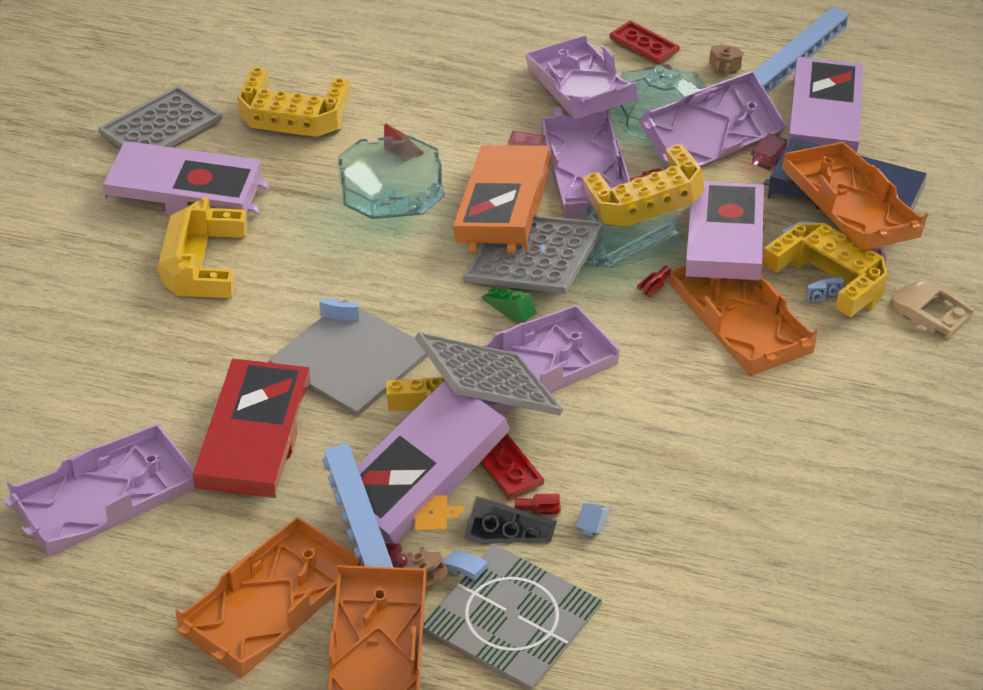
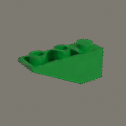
[482,288,537,322]

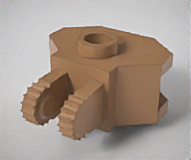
[709,44,744,76]
[402,547,449,588]

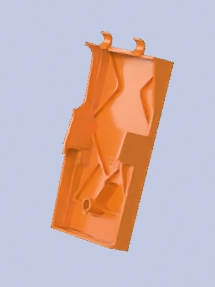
[781,142,928,251]
[669,265,818,376]
[328,565,426,690]

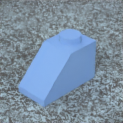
[576,502,611,536]

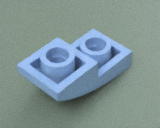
[806,277,844,302]
[319,298,359,321]
[444,551,488,580]

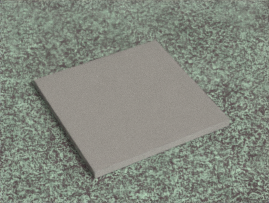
[269,299,427,416]

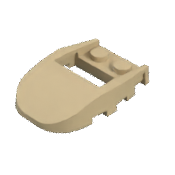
[891,281,974,339]

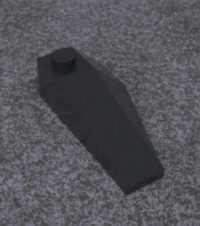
[464,495,557,544]

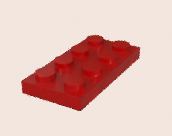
[609,20,680,65]
[480,434,544,499]

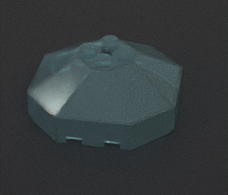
[610,64,707,140]
[338,135,445,219]

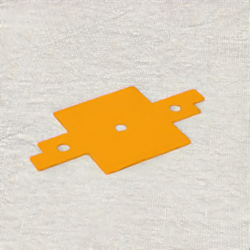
[412,495,464,530]

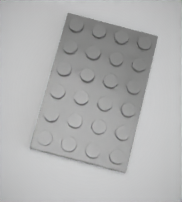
[98,85,222,148]

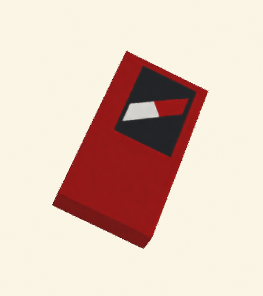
[193,358,310,498]

